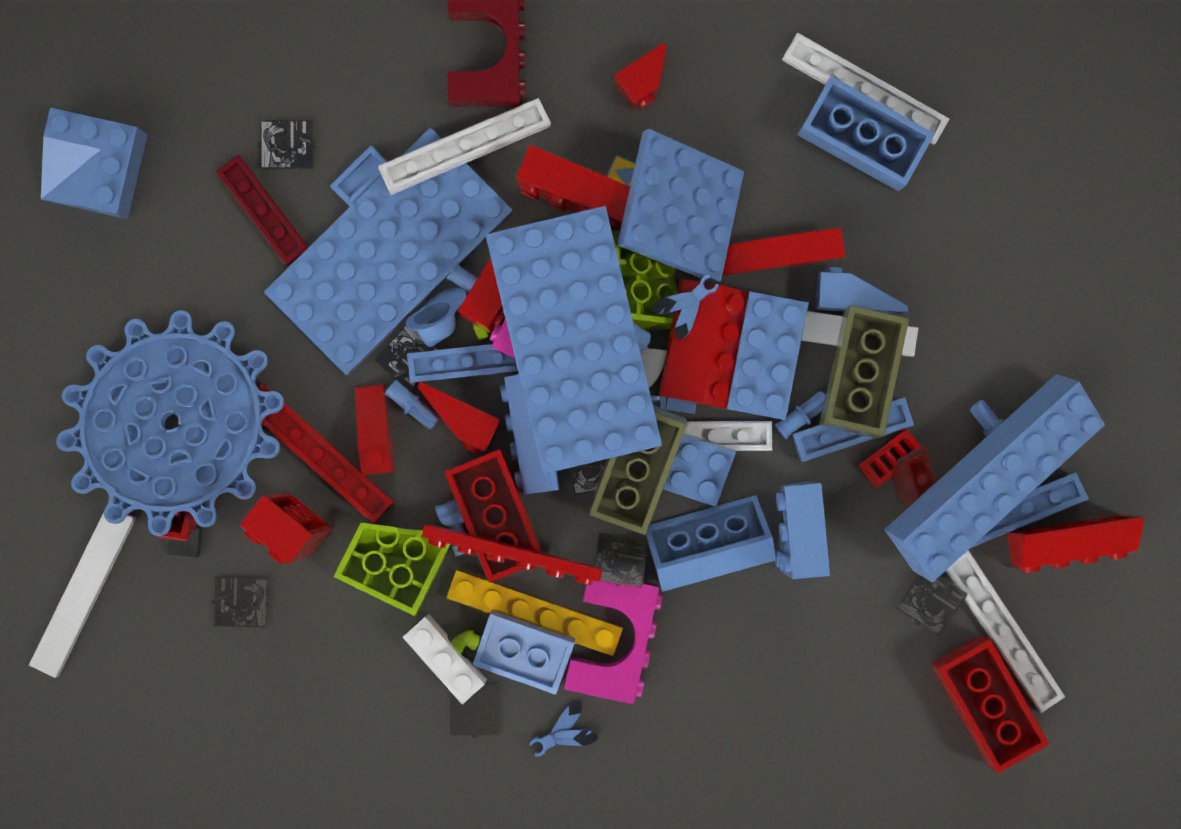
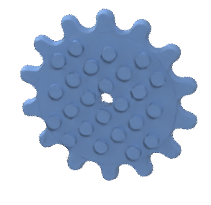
[56,310,284,536]

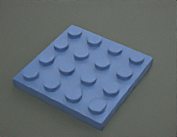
[617,129,744,283]

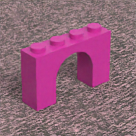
[564,580,663,704]

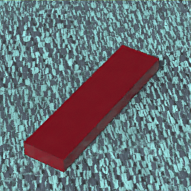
[216,154,309,266]

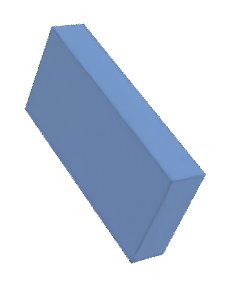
[330,145,388,206]

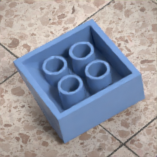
[41,107,148,219]
[775,481,830,579]

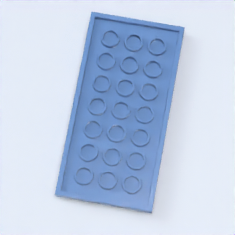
[264,128,513,376]
[485,206,662,474]

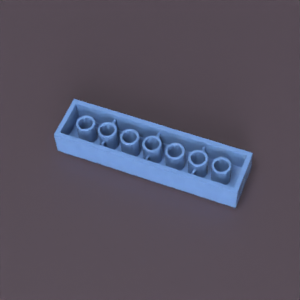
[884,374,1105,583]

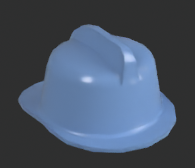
[405,287,467,347]

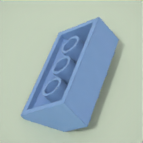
[500,374,560,495]
[646,495,776,592]

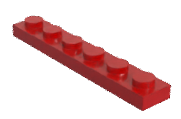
[258,383,395,524]
[421,524,603,585]

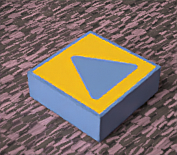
[606,155,636,186]

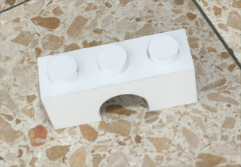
[403,614,487,704]

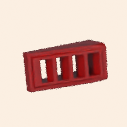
[857,429,925,488]

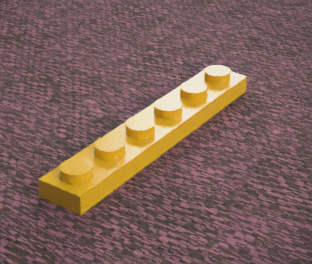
[446,569,623,656]

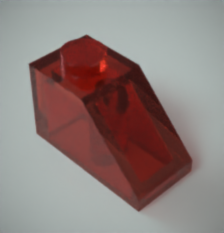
[891,445,937,507]

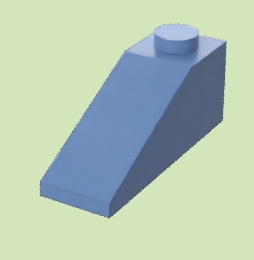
[815,267,908,315]

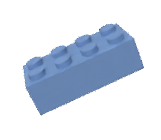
[797,76,935,192]
[727,292,808,420]

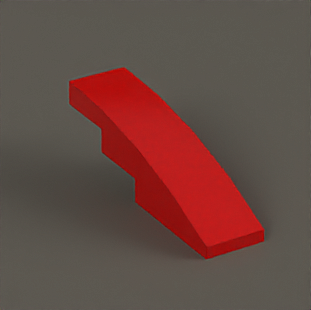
[723,228,846,276]

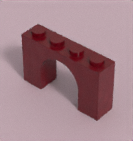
[448,0,526,107]

